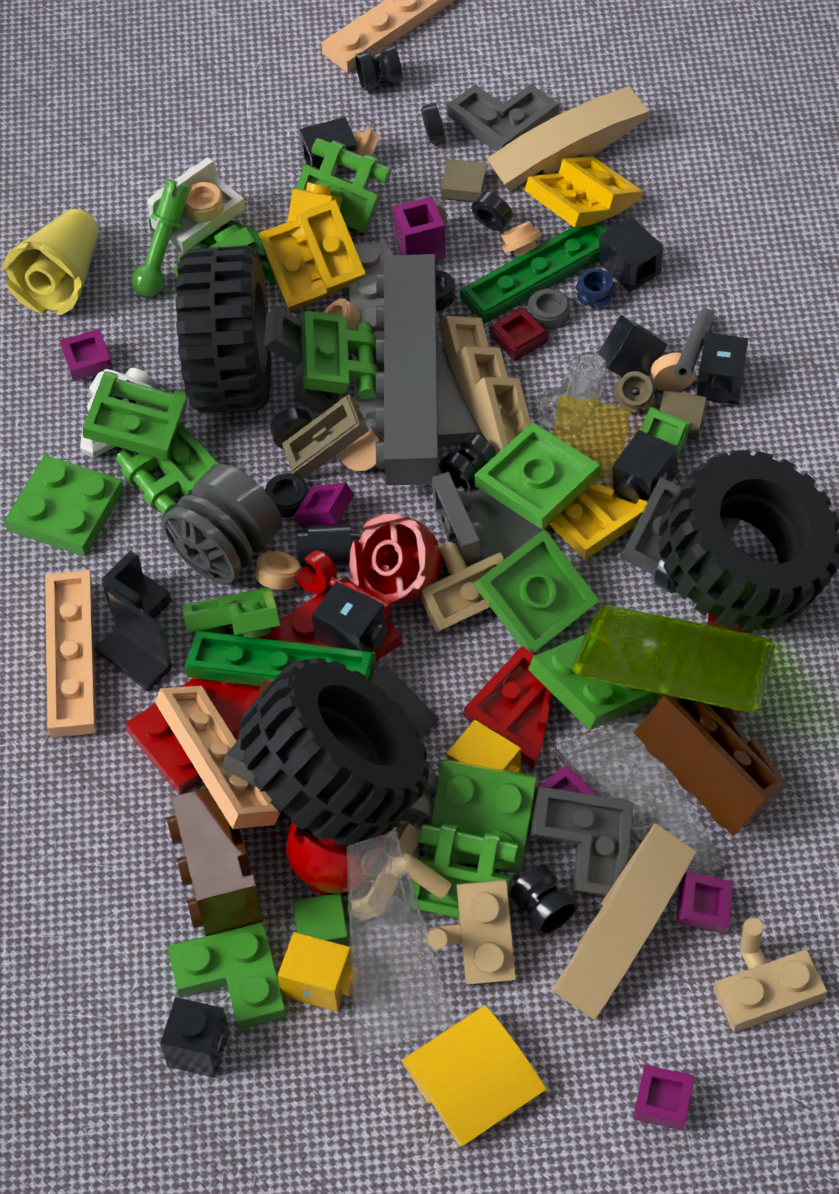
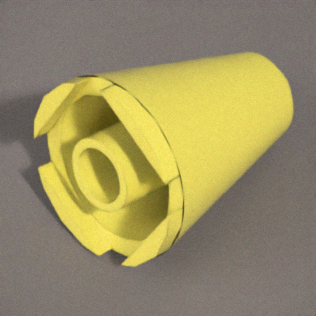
[2,209,99,315]

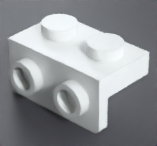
[147,158,245,253]

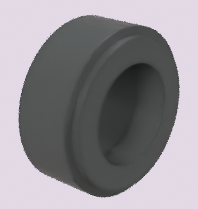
[528,288,570,330]

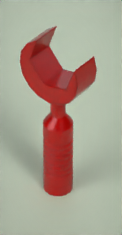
[295,550,392,619]

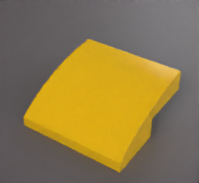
[525,156,643,228]
[258,200,366,312]
[401,1005,547,1147]

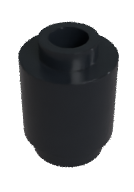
[297,523,361,570]

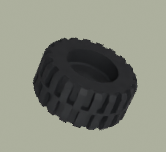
[176,245,271,413]
[658,450,839,631]
[239,658,429,846]

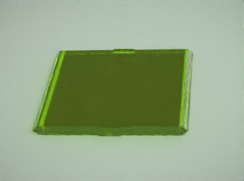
[571,604,776,712]

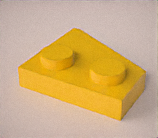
[549,484,647,560]

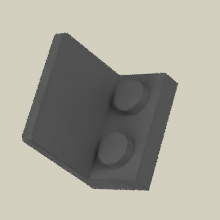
[432,472,540,567]

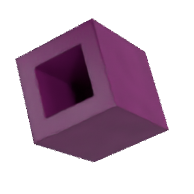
[393,196,446,261]

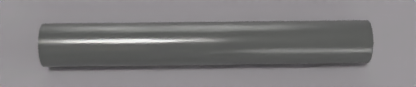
[674,308,715,380]

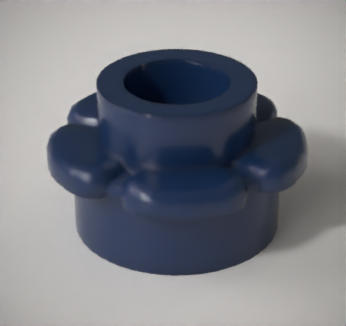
[576,269,617,307]

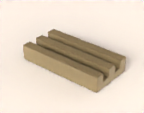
[282,394,369,479]

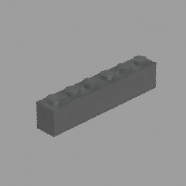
[376,254,439,486]

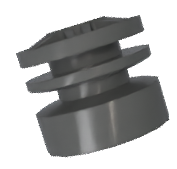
[161,464,282,584]

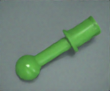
[131,178,192,298]

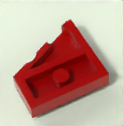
[463,646,553,769]

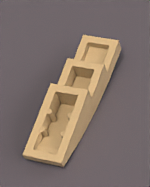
[486,86,651,192]
[438,316,531,453]
[551,823,696,1020]

